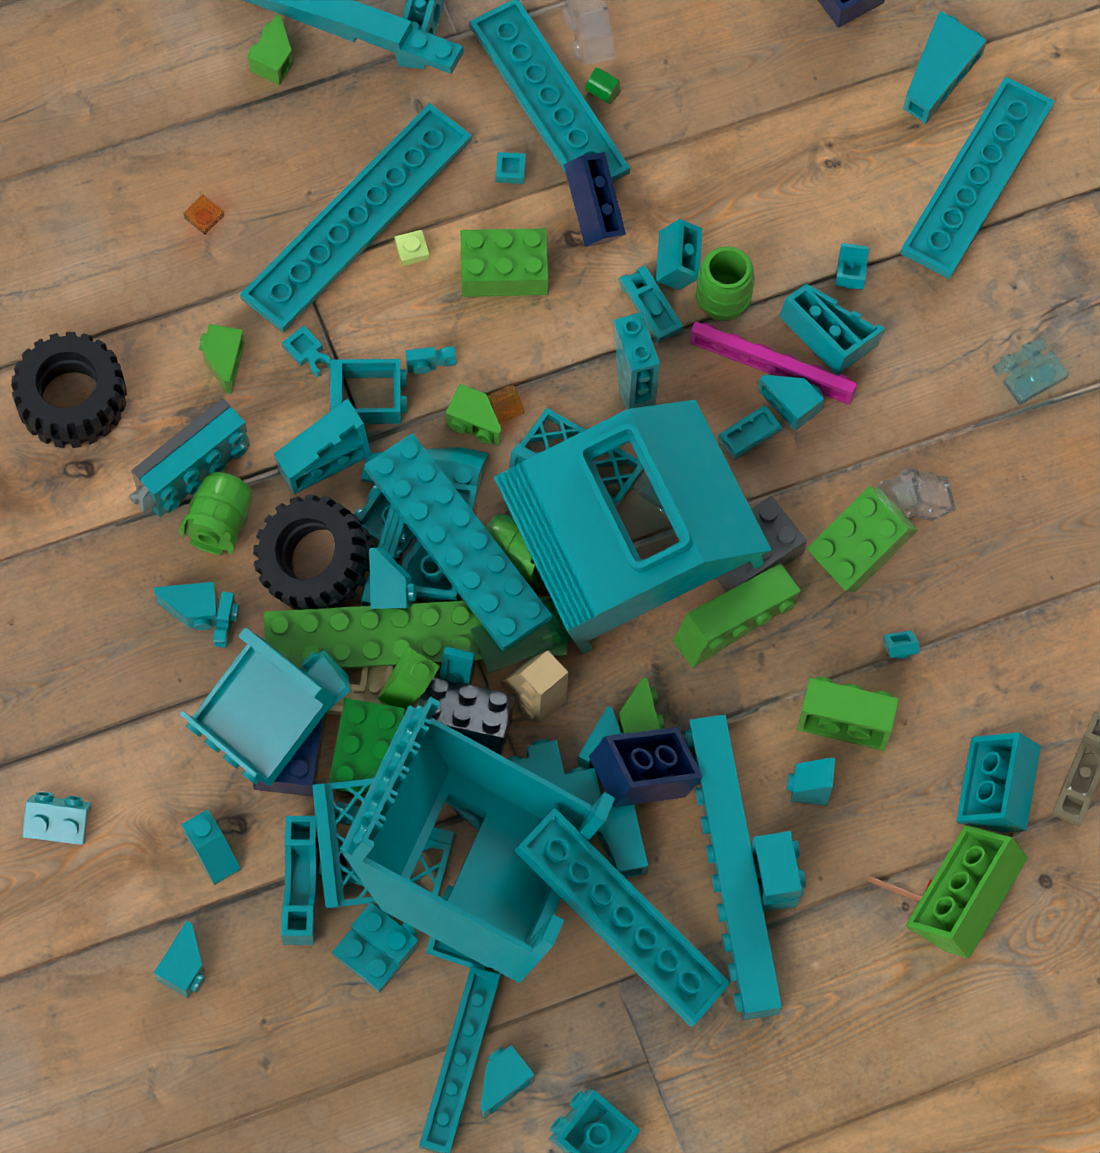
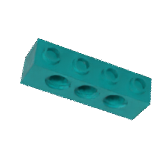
[395,0,445,70]

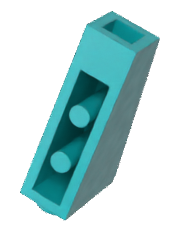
[903,11,987,124]
[613,312,660,410]

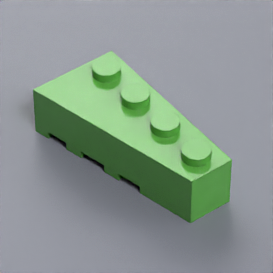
[673,563,801,668]

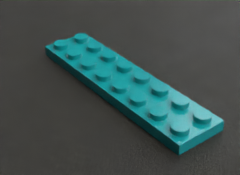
[469,0,630,182]
[900,76,1055,279]
[364,433,552,652]
[514,808,730,1027]

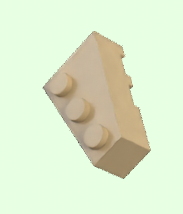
[500,650,568,724]

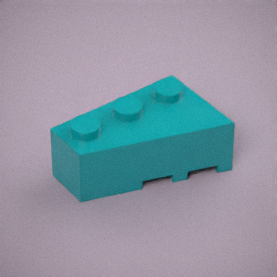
[779,284,885,375]
[274,398,371,494]

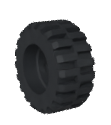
[11,332,127,448]
[253,495,373,610]

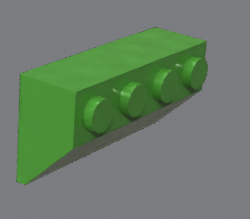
[906,825,1028,959]

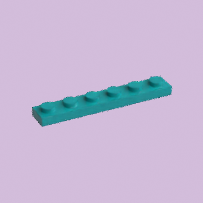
[419,967,501,1153]

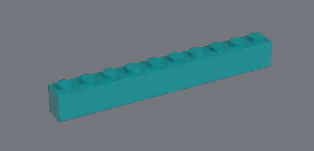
[684,714,782,1021]

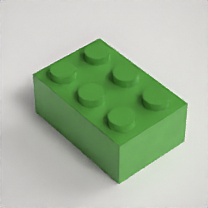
[460,228,548,297]
[806,486,918,592]
[797,677,899,751]

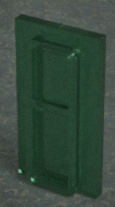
[470,598,572,674]

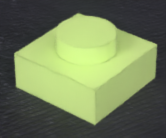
[394,230,429,266]

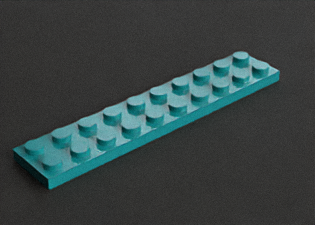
[240,103,472,333]

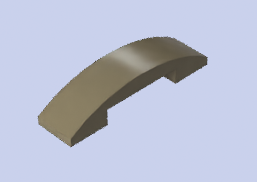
[1052,711,1100,827]

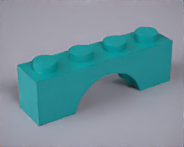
[281,816,318,945]

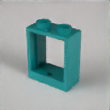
[330,359,407,424]

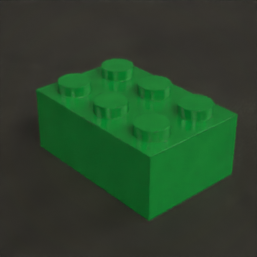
[329,698,406,797]

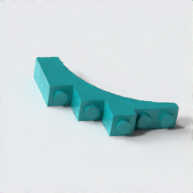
[507,739,648,878]

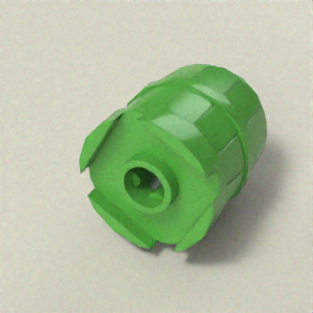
[695,247,755,321]
[179,472,253,555]
[485,514,544,589]

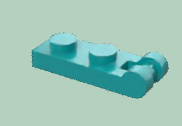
[618,265,683,343]

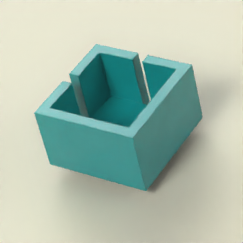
[751,831,806,912]

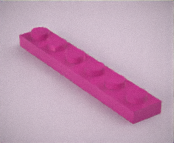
[689,321,857,405]

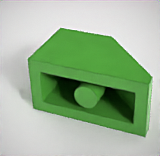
[199,324,245,394]
[377,647,440,710]

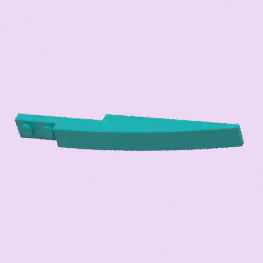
[244,0,464,74]

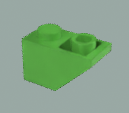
[247,14,293,85]
[446,384,502,445]
[618,678,665,734]

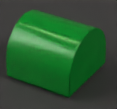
[585,67,620,104]

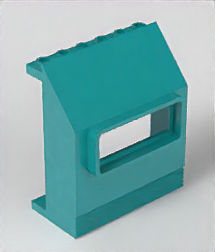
[494,400,772,654]
[340,697,615,983]

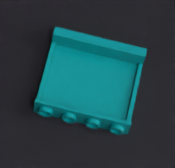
[180,627,337,786]

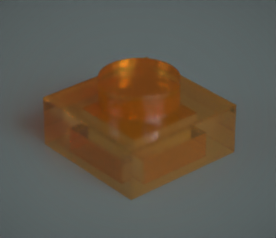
[183,194,224,235]
[487,384,525,424]

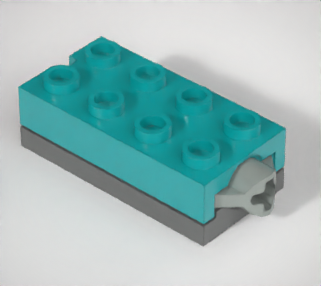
[129,398,250,517]

